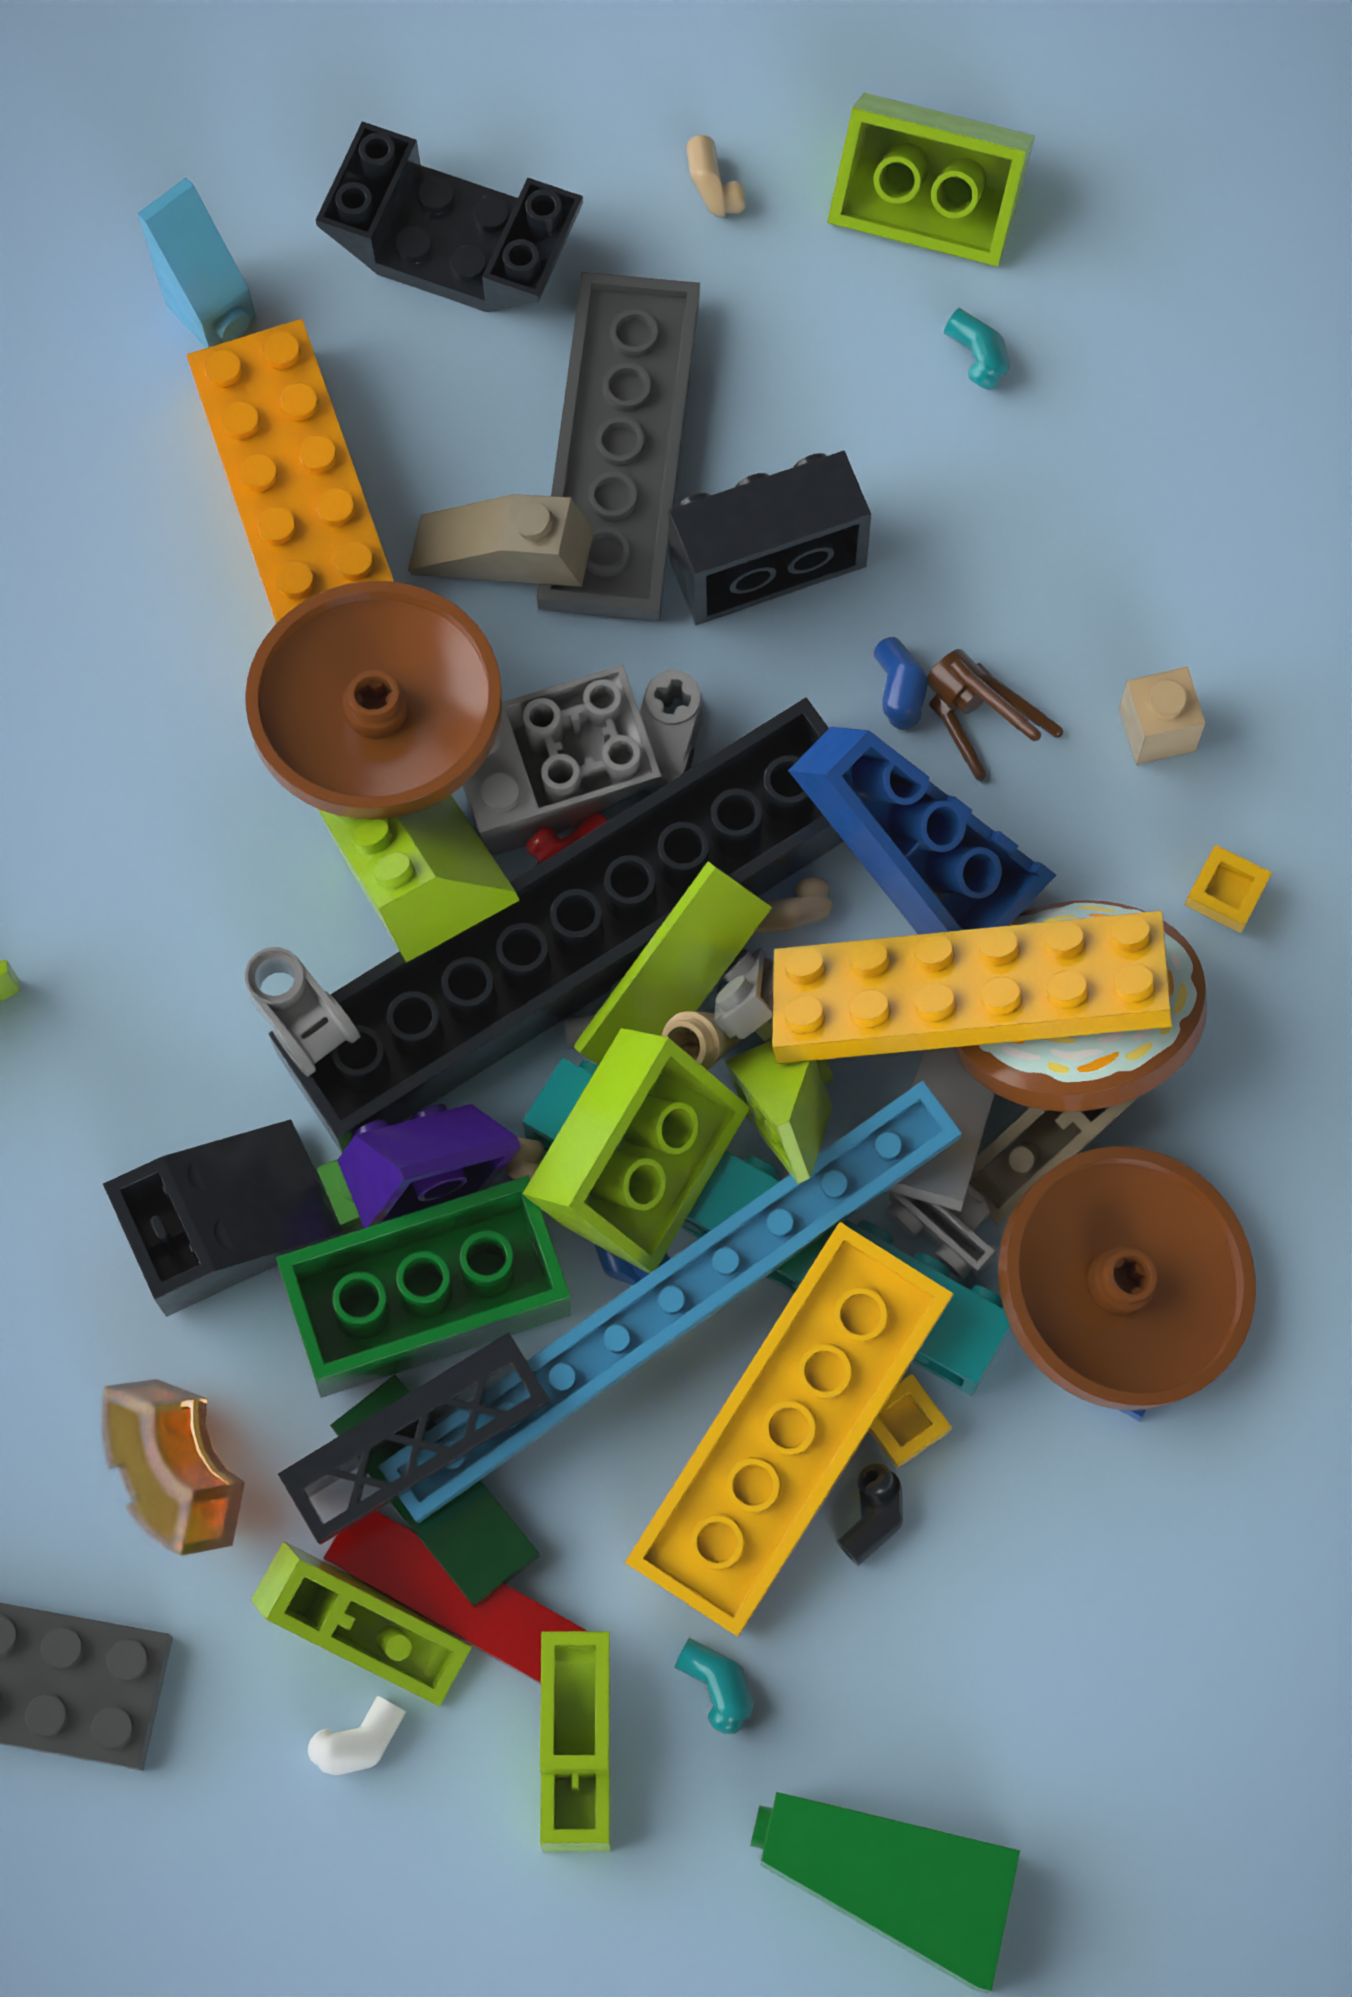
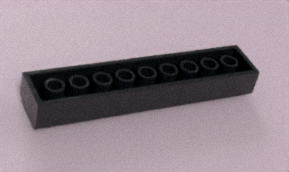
[268,697,844,1153]

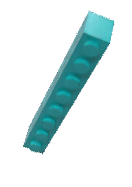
[522,1057,1011,1396]

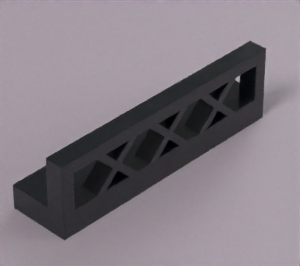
[278,1332,551,1545]

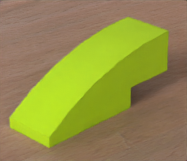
[540,1631,611,1852]

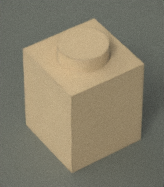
[1119,666,1205,765]

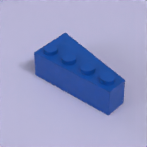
[788,727,1057,935]

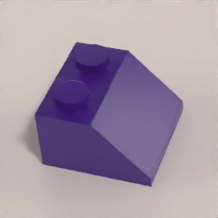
[337,1104,521,1228]

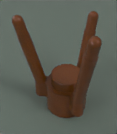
[927,649,1064,781]

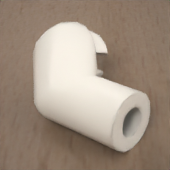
[308,1696,406,1776]

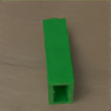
[750,1792,1020,1993]

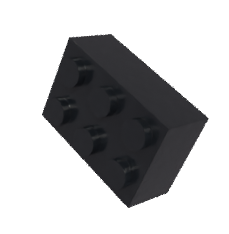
[668,450,871,626]

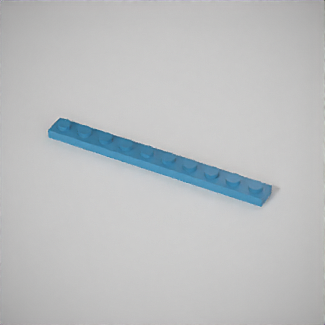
[378,1080,962,1523]

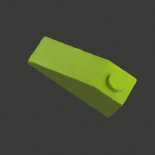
[725,1040,834,1184]
[251,1541,472,1707]

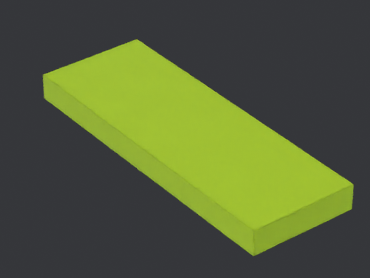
[573,861,772,1065]

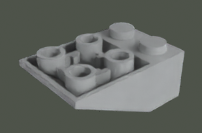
[463,665,662,856]

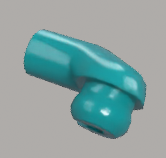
[944,308,1010,390]
[674,1638,754,1735]

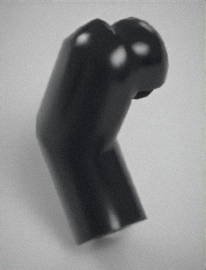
[836,1463,903,1566]

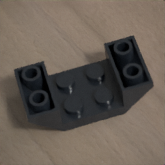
[315,121,583,312]

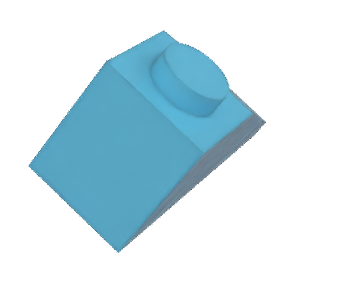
[138,177,256,348]

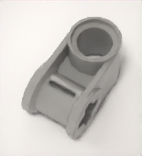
[640,670,702,792]
[245,947,361,1077]

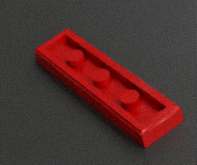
[323,1511,587,1685]

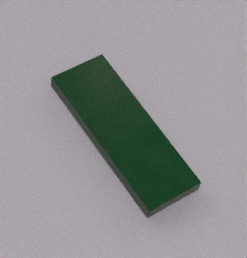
[330,1374,540,1607]

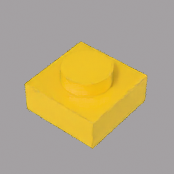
[1185,845,1272,933]
[869,1374,952,1469]

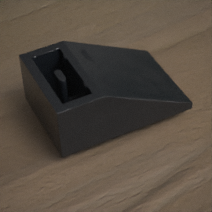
[103,1119,345,1317]

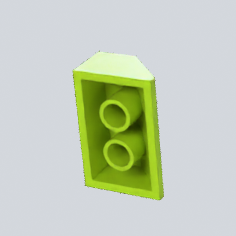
[827,92,1035,267]
[318,795,519,963]
[522,1028,751,1273]

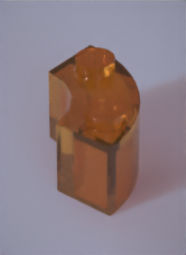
[102,1379,245,1556]

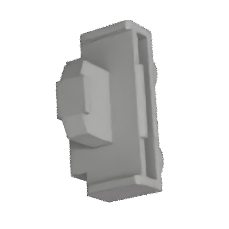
[713,947,774,1042]
[886,1185,997,1280]

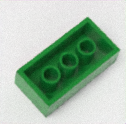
[276,1175,571,1398]

